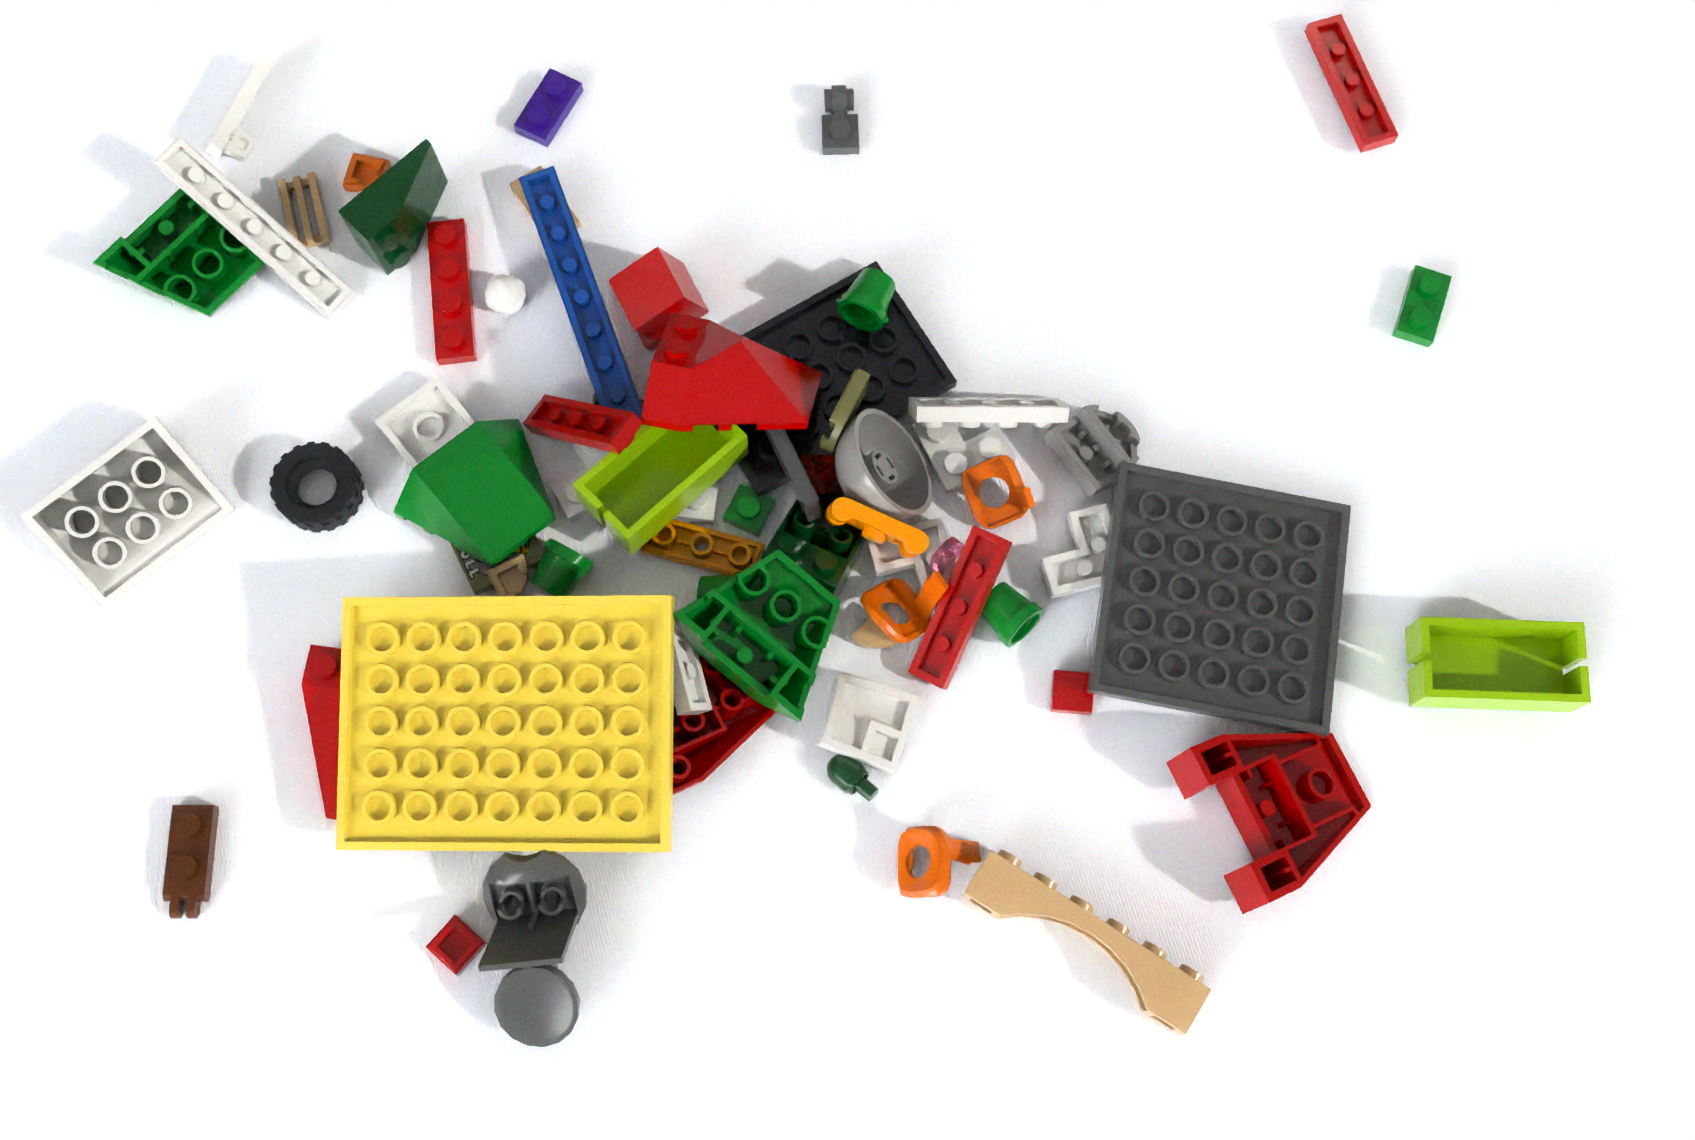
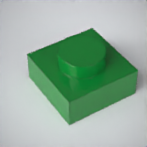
[723,484,776,538]

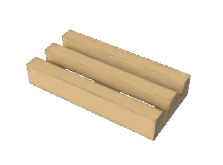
[277,172,332,248]

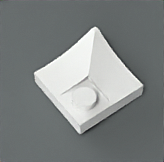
[817,673,920,774]

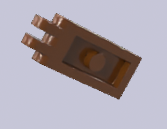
[162,805,219,919]

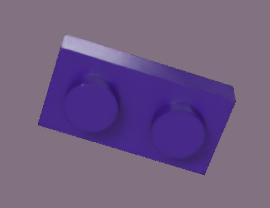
[513,68,584,148]

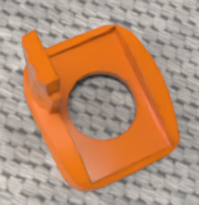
[961,455,1035,530]
[860,570,949,643]
[898,826,981,898]

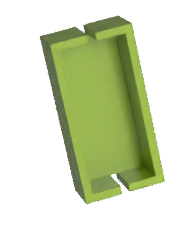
[573,424,749,555]
[1405,617,1591,712]

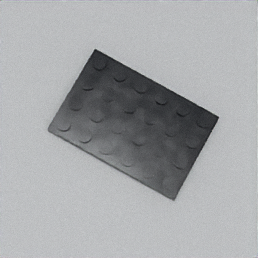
[715,261,957,496]

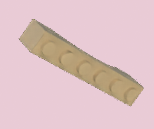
[962,849,1211,1035]

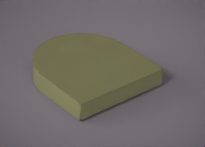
[819,368,870,454]

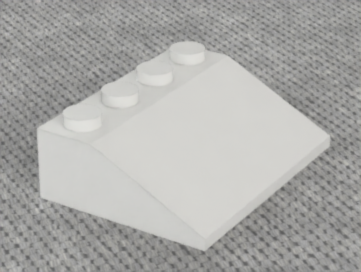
[20,416,235,608]

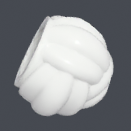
[485,274,526,314]

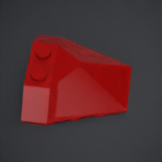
[641,312,822,432]

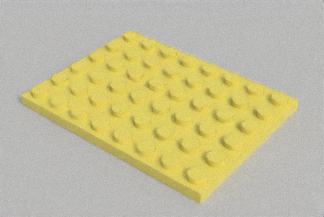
[336,595,675,852]

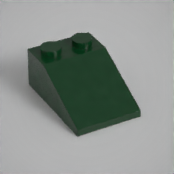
[338,139,448,275]

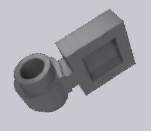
[821,85,859,155]

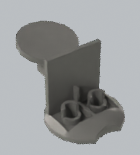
[478,850,587,1047]

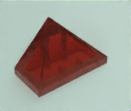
[801,454,845,495]

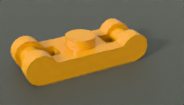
[825,497,929,558]

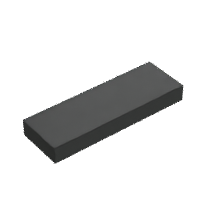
[764,429,822,522]

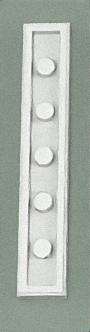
[153,136,356,320]

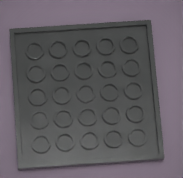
[1086,461,1351,737]

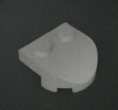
[1043,404,1140,497]

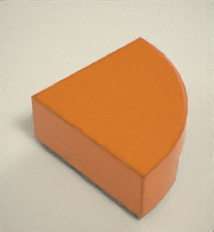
[342,153,391,192]

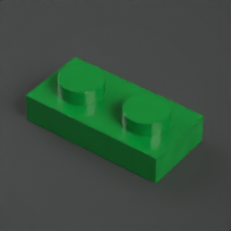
[1392,265,1452,348]

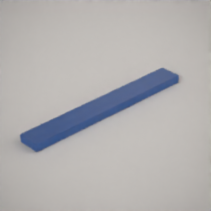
[519,166,643,425]

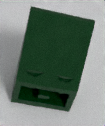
[761,481,866,598]

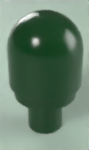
[827,754,879,802]

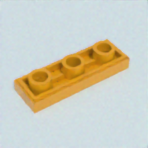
[640,519,765,575]

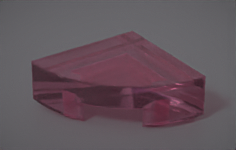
[929,536,964,575]

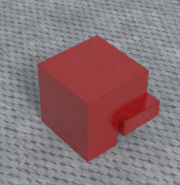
[608,246,709,351]

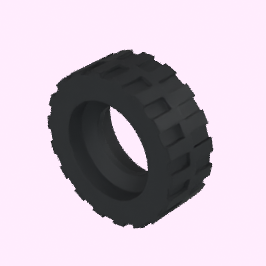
[269,441,365,533]

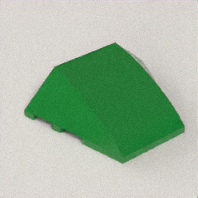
[92,189,265,317]
[393,419,556,567]
[673,549,841,722]

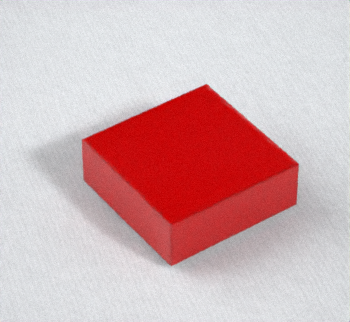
[1050,670,1093,715]
[426,915,488,976]

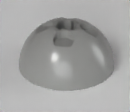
[835,408,932,520]

